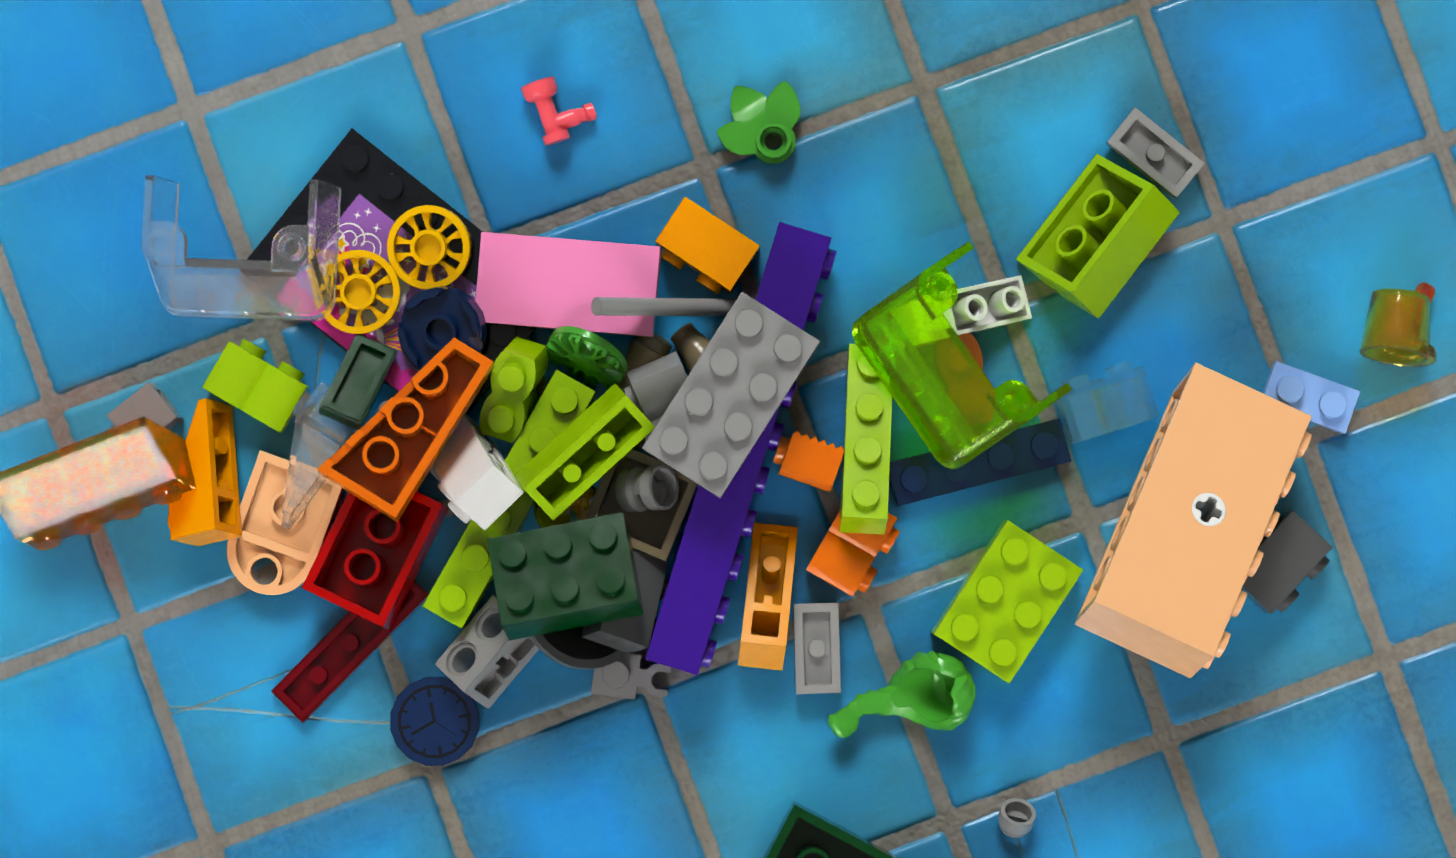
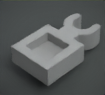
[591,653,672,700]

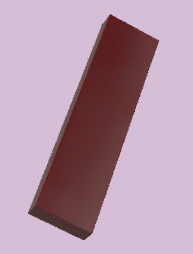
[271,580,429,723]

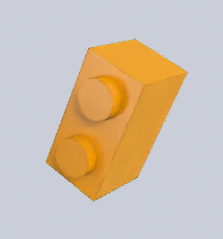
[655,197,760,295]

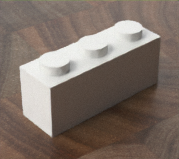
[430,414,524,531]

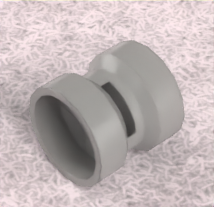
[615,465,679,513]

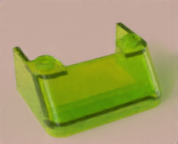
[852,241,1073,469]

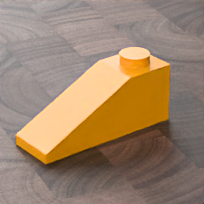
[167,398,242,546]
[738,522,798,671]

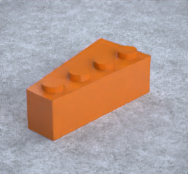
[317,338,494,522]

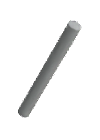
[591,297,736,316]

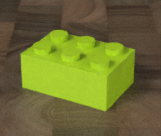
[930,520,1083,684]

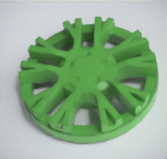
[545,326,628,389]

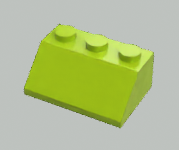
[1016,154,1180,319]

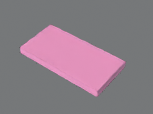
[475,232,662,337]

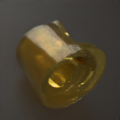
[1359,282,1437,367]

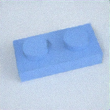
[1262,361,1361,434]

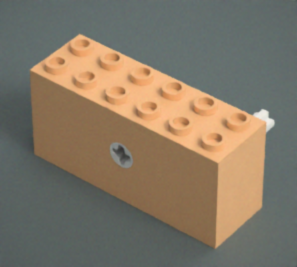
[1074,362,1312,678]

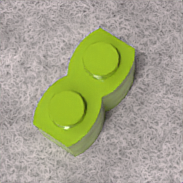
[480,336,548,443]
[202,338,310,433]

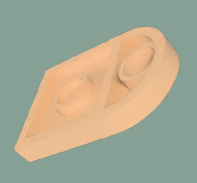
[227,450,343,595]

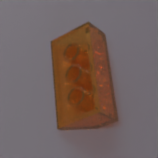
[0,417,196,550]

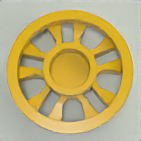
[387,205,471,290]
[316,250,401,334]

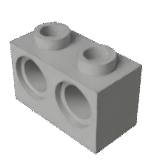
[435,595,539,709]

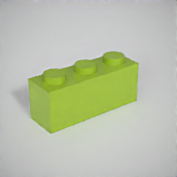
[514,383,655,521]

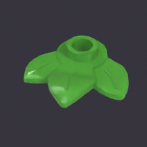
[717,81,801,164]

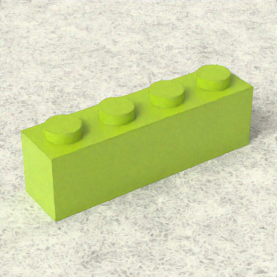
[839,344,894,535]

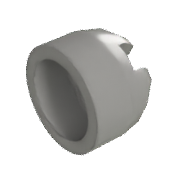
[998,798,1036,838]

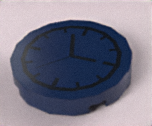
[390,677,480,766]

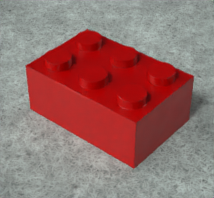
[302,492,449,630]

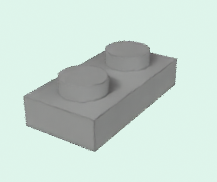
[1105,107,1205,200]
[793,602,841,694]

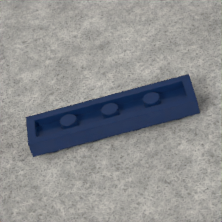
[889,418,1071,507]

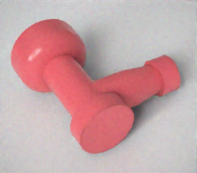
[520,76,597,146]

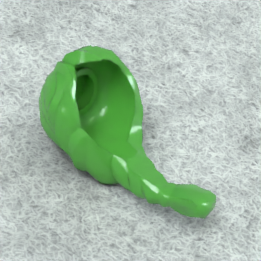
[828,650,975,738]

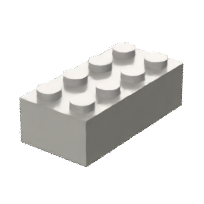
[642,292,820,499]

